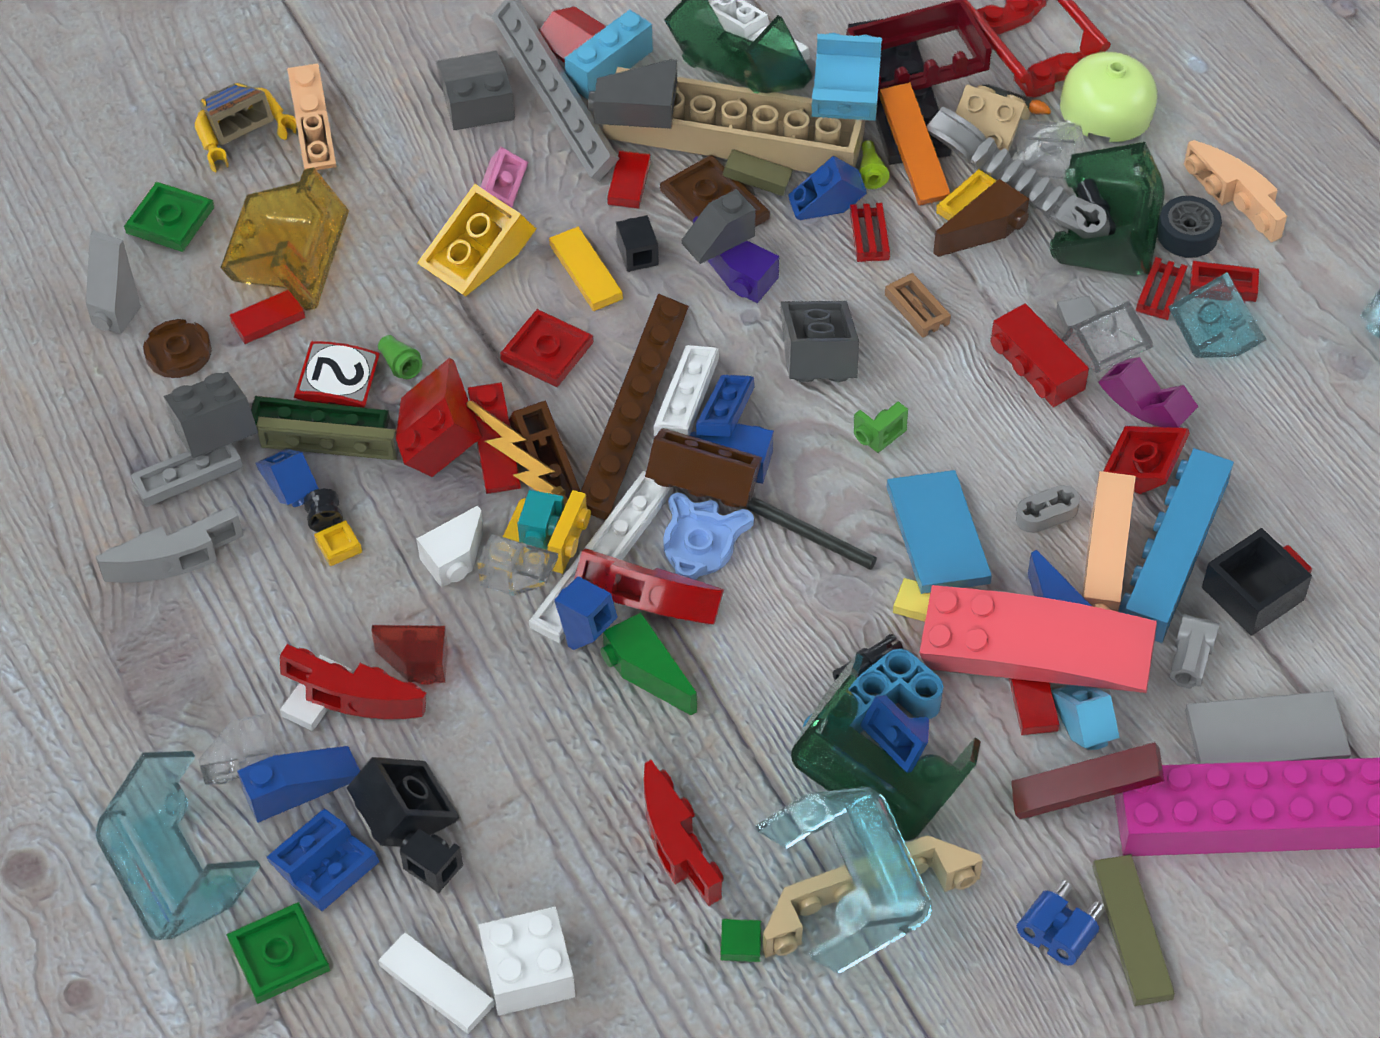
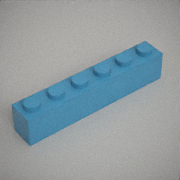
[1118,448,1234,643]

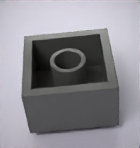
[163,372,258,458]

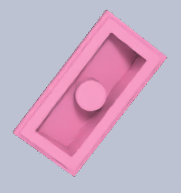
[480,147,528,208]

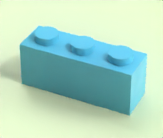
[565,9,653,99]

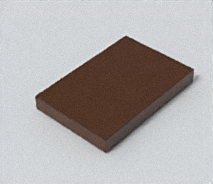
[660,155,770,227]

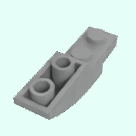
[95,506,243,583]

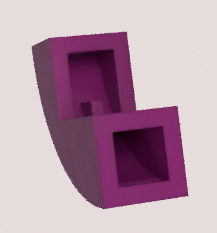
[1098,357,1198,428]

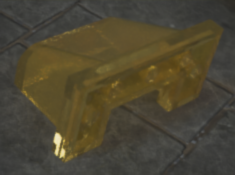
[220,167,349,311]

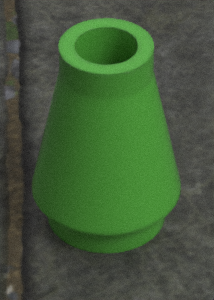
[378,335,422,379]

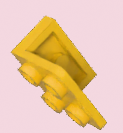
[498,490,591,574]

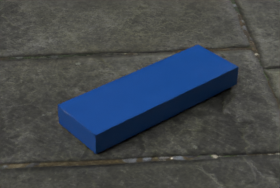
[696,375,755,437]

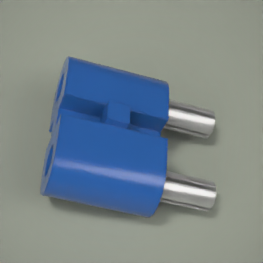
[1016,880,1105,966]

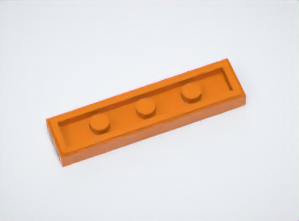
[879,83,950,206]

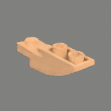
[287,63,337,172]
[1184,140,1287,243]

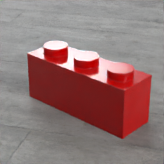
[991,303,1089,408]

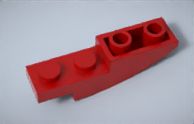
[574,548,725,625]
[280,644,427,719]
[644,759,724,906]

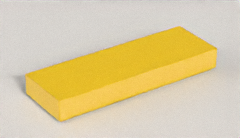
[549,226,623,311]

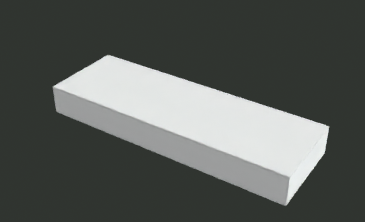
[378,932,495,1034]

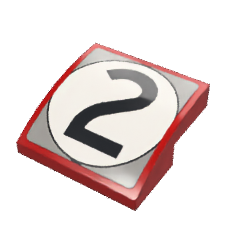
[293,341,380,408]

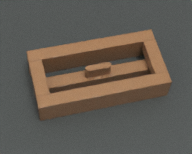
[885,273,951,338]

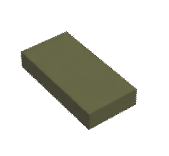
[722,149,793,196]

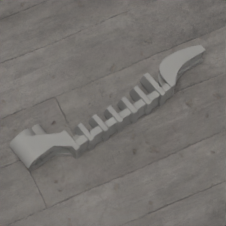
[926,106,1110,243]

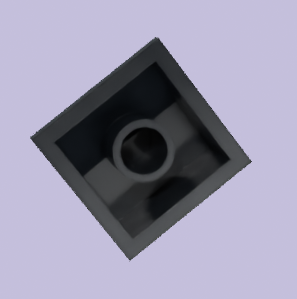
[347,757,460,847]

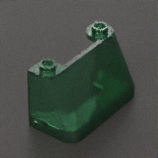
[1050,142,1165,277]

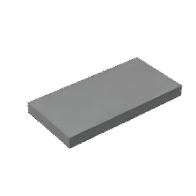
[1185,691,1351,764]

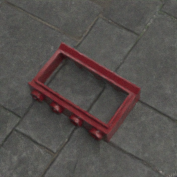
[846,0,992,101]

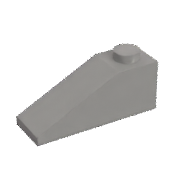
[86,230,141,334]

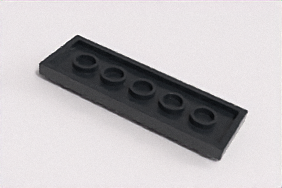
[848,19,951,165]

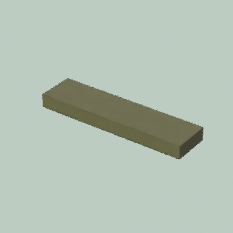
[256,417,399,460]
[1092,854,1175,1007]

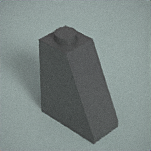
[588,59,677,129]

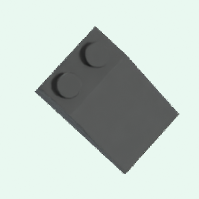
[436,51,515,131]
[780,301,859,382]

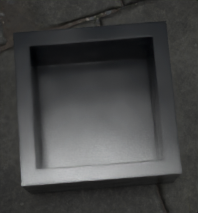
[1202,528,1312,636]

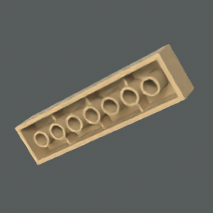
[603,67,865,173]

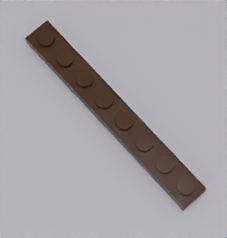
[580,293,689,520]

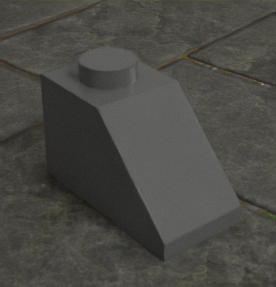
[682,189,755,264]

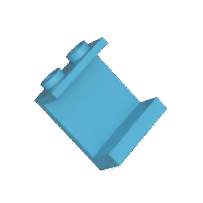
[812,33,882,121]

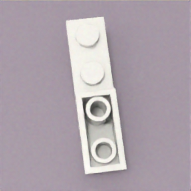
[706,0,810,72]

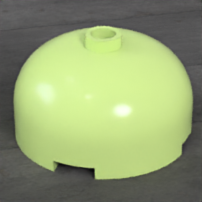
[1060,52,1158,142]

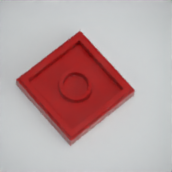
[500,309,594,387]

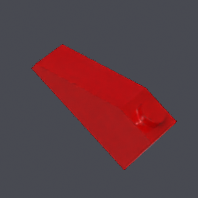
[468,382,521,494]

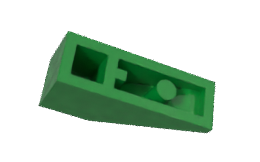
[600,613,697,715]

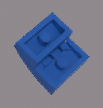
[267,808,380,912]

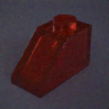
[371,625,448,685]

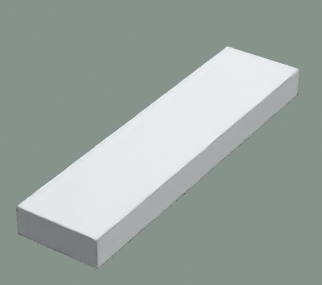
[654,345,719,436]

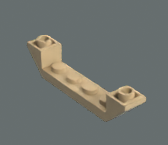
[763,835,983,958]

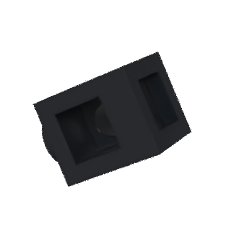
[399,829,463,893]

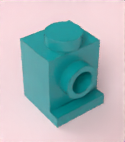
[517,490,564,550]

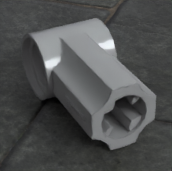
[1170,614,1220,689]

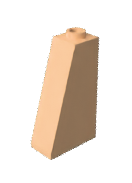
[1082,471,1135,612]

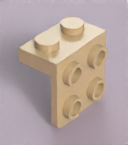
[955,84,1031,151]

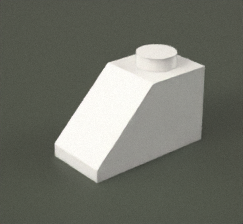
[416,506,484,588]

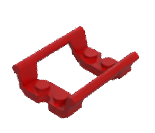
[963,0,1111,98]

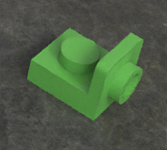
[853,401,908,453]

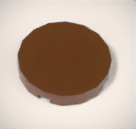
[143,319,212,378]

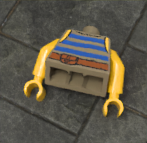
[194,82,296,172]

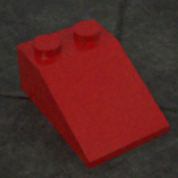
[395,358,482,477]

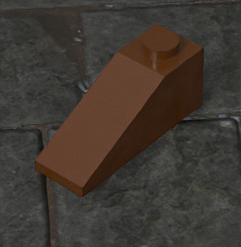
[933,179,1029,257]
[509,400,580,499]

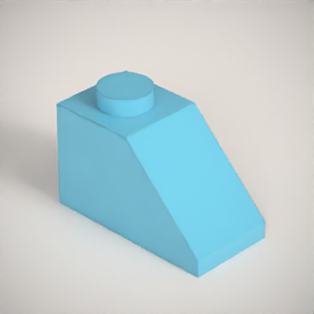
[1051,685,1120,750]

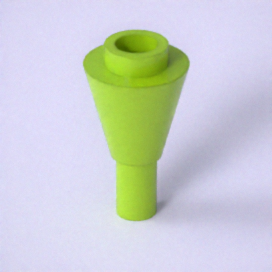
[859,140,890,189]

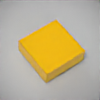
[314,520,362,566]

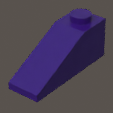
[693,216,779,303]

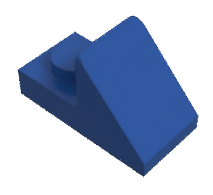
[860,695,929,773]

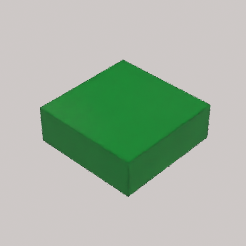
[720,919,761,962]

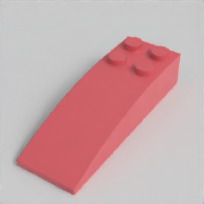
[919,585,1157,693]

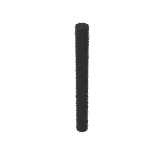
[747,497,877,570]

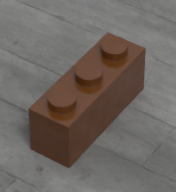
[645,428,762,507]

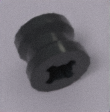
[304,488,343,532]

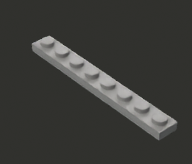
[491,0,619,182]

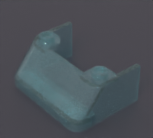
[96,751,260,941]
[755,787,932,974]

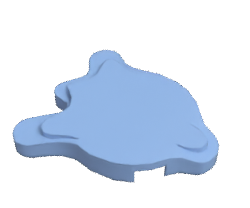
[663,492,754,580]

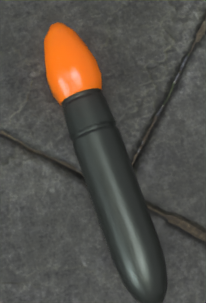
[982,84,1051,115]

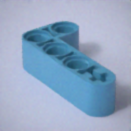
[802,649,944,762]

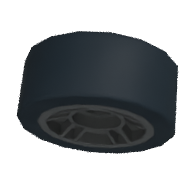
[1157,196,1222,258]

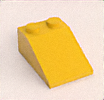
[417,184,536,297]

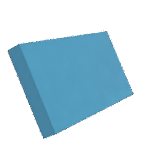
[886,470,992,594]

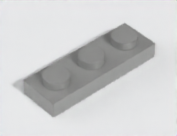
[130,443,243,508]

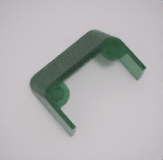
[664,0,813,94]
[791,653,981,841]

